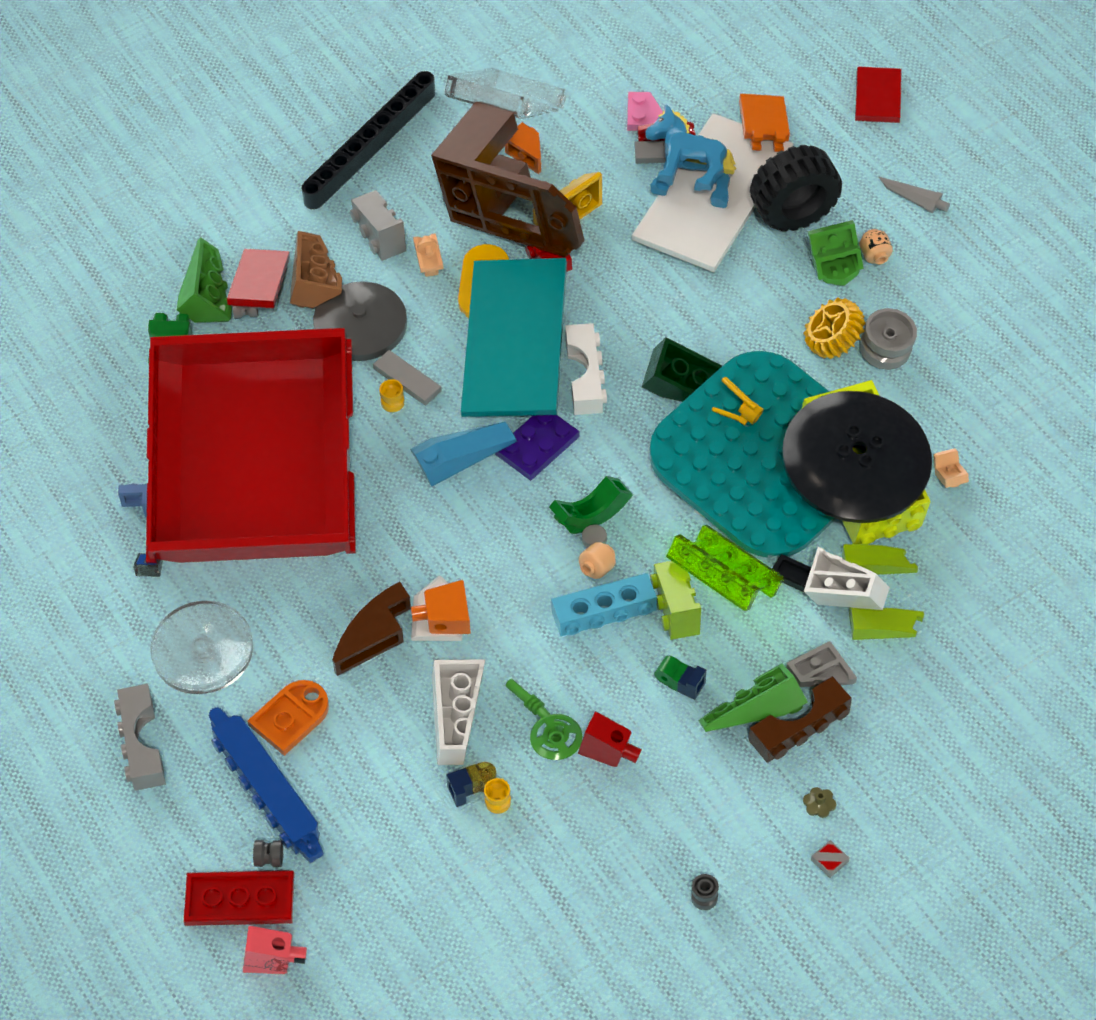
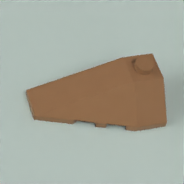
[290,231,342,308]

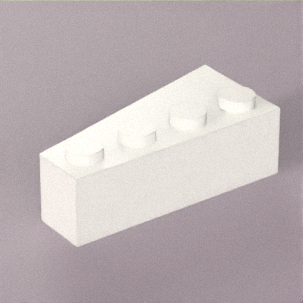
[432,659,485,765]

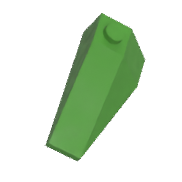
[176,237,232,323]
[698,664,808,732]

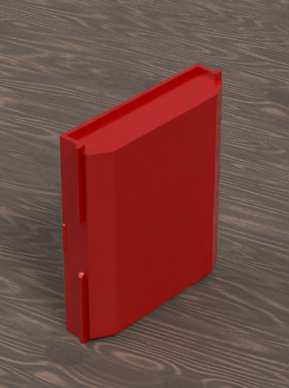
[146,328,356,563]

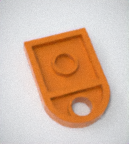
[247,680,329,756]

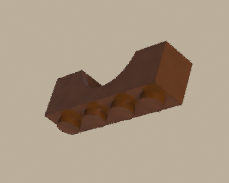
[749,676,852,763]

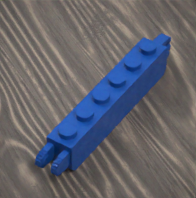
[209,707,323,863]

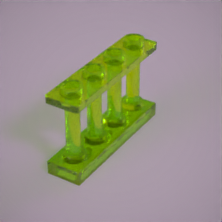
[666,525,783,611]

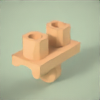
[413,233,443,277]

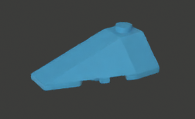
[410,422,517,487]

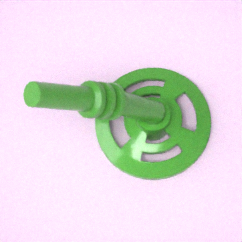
[505,679,582,760]

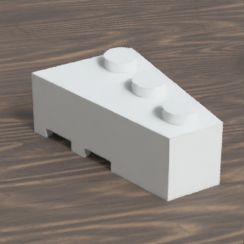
[804,547,890,610]

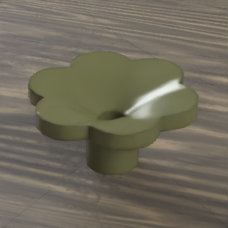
[803,787,836,818]

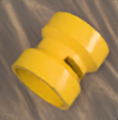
[379,379,405,412]
[484,778,511,814]

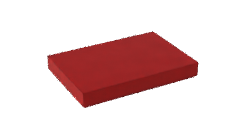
[855,66,902,123]

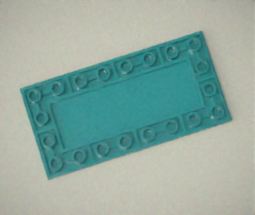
[461,258,567,417]

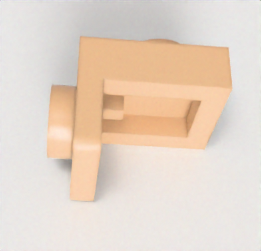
[934,448,969,488]

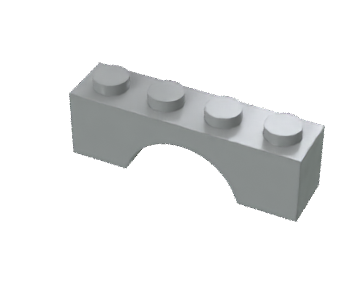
[114,684,166,791]

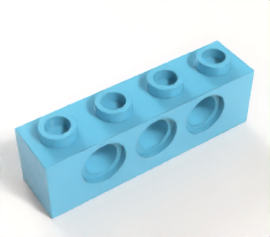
[551,573,657,637]

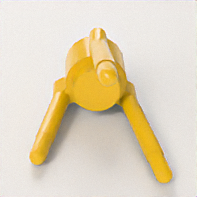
[712,377,764,426]

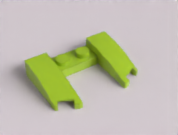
[842,544,924,640]

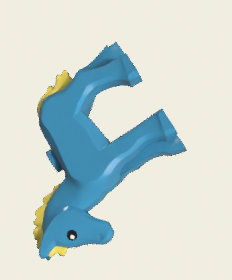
[645,105,736,208]

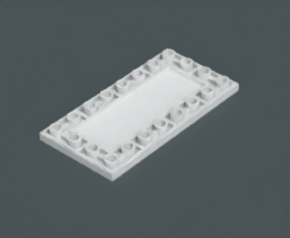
[632,113,793,272]

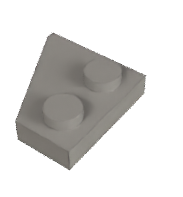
[786,641,857,687]

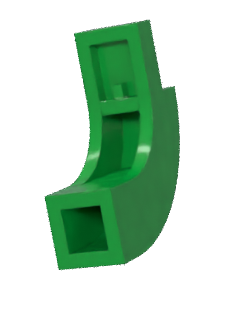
[549,476,633,534]

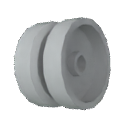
[860,308,917,370]

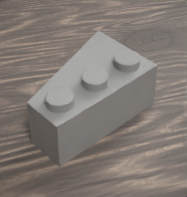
[350,190,406,261]

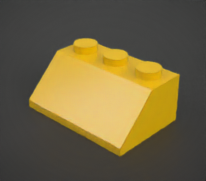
[533,172,602,226]

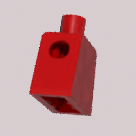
[578,711,642,767]

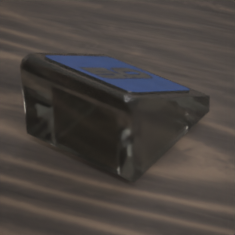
[133,553,163,577]

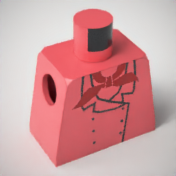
[243,926,307,974]

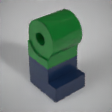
[654,656,707,700]

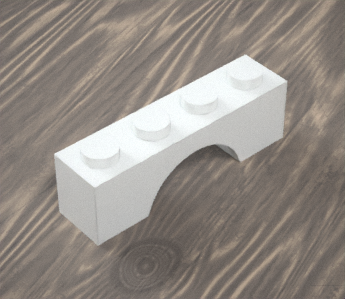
[565,323,607,415]

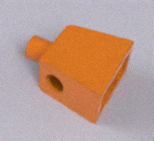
[411,580,471,634]

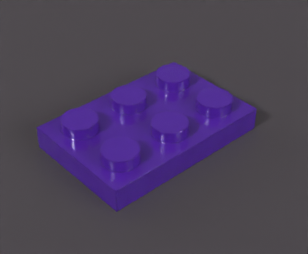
[495,415,580,481]

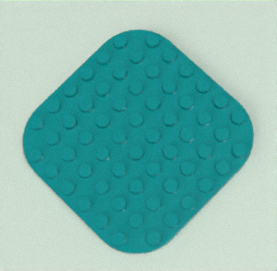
[649,351,835,558]

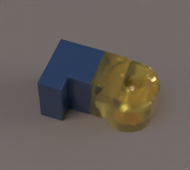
[446,762,497,807]

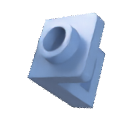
[118,483,147,517]

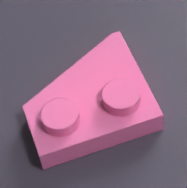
[627,92,663,131]

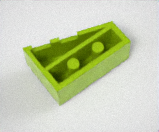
[650,559,701,640]

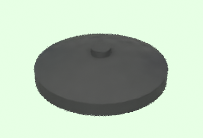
[313,282,407,361]

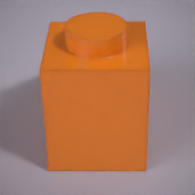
[505,122,541,174]

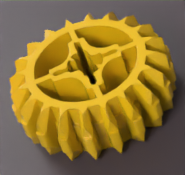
[803,297,866,359]

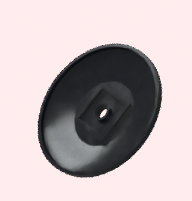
[782,391,932,523]

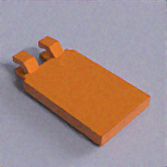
[739,94,790,152]

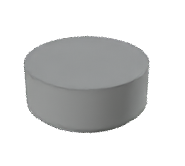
[582,525,607,548]

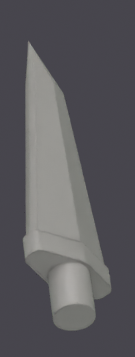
[879,177,950,213]

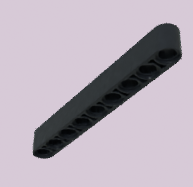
[302,71,435,209]

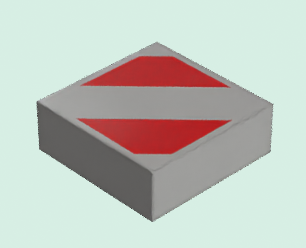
[811,840,849,878]

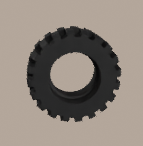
[750,145,842,231]

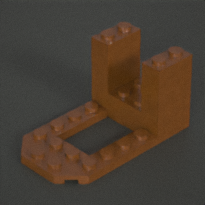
[431,102,585,257]

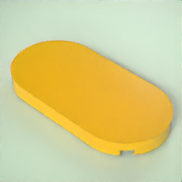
[458,244,509,318]

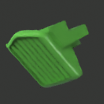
[808,220,864,286]

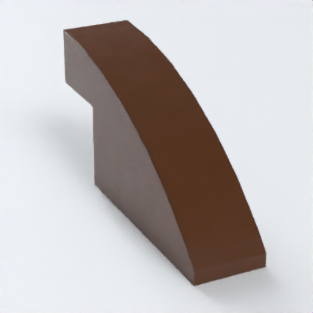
[332,581,411,676]

